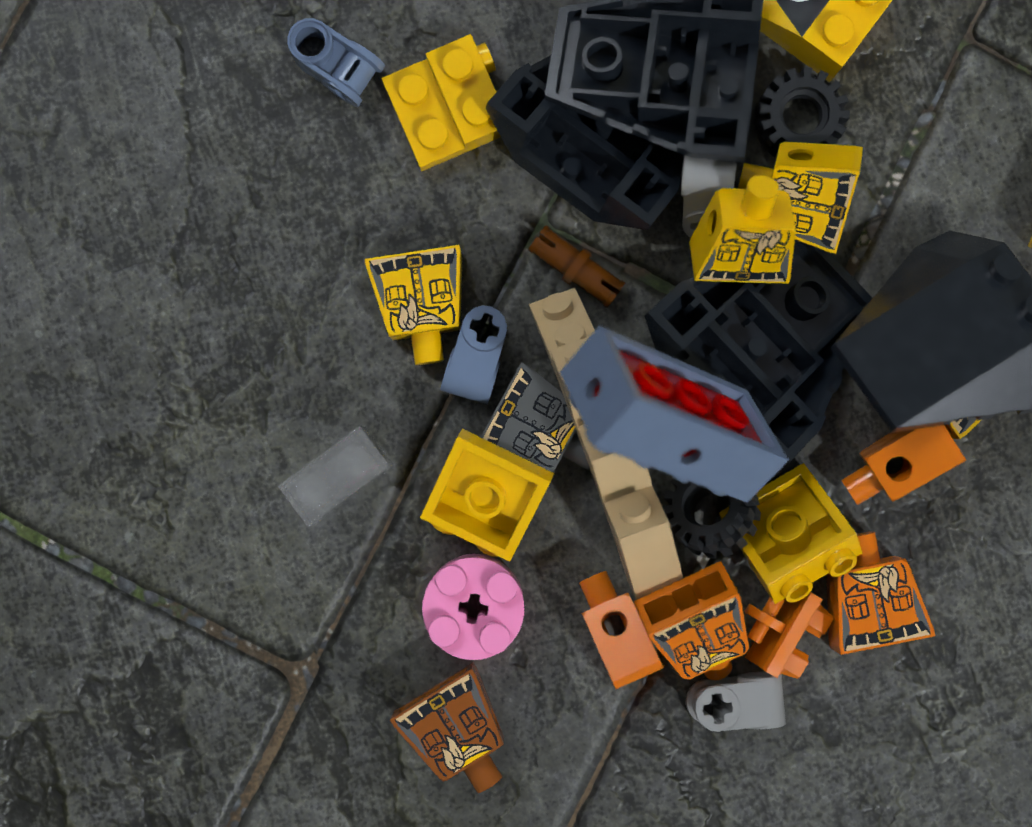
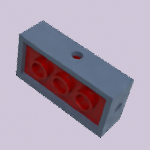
[560,326,789,502]

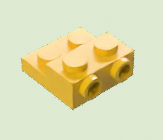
[382,34,501,172]
[420,428,554,562]
[719,463,862,604]

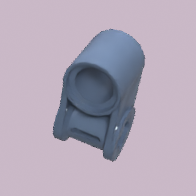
[287,18,385,107]
[440,305,507,405]

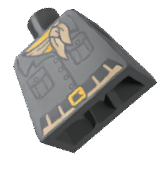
[481,362,590,472]

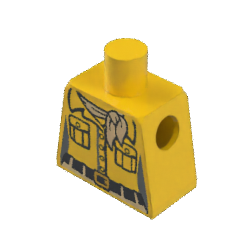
[738,142,863,254]
[689,175,796,284]
[365,245,462,365]

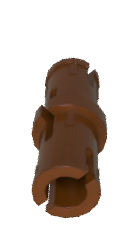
[528,225,625,308]

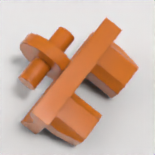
[744,592,834,679]

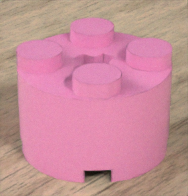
[422,554,524,660]

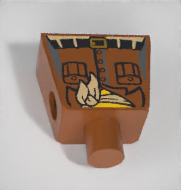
[390,662,504,793]

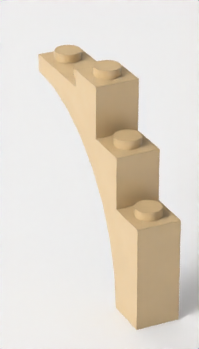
[529,288,683,600]

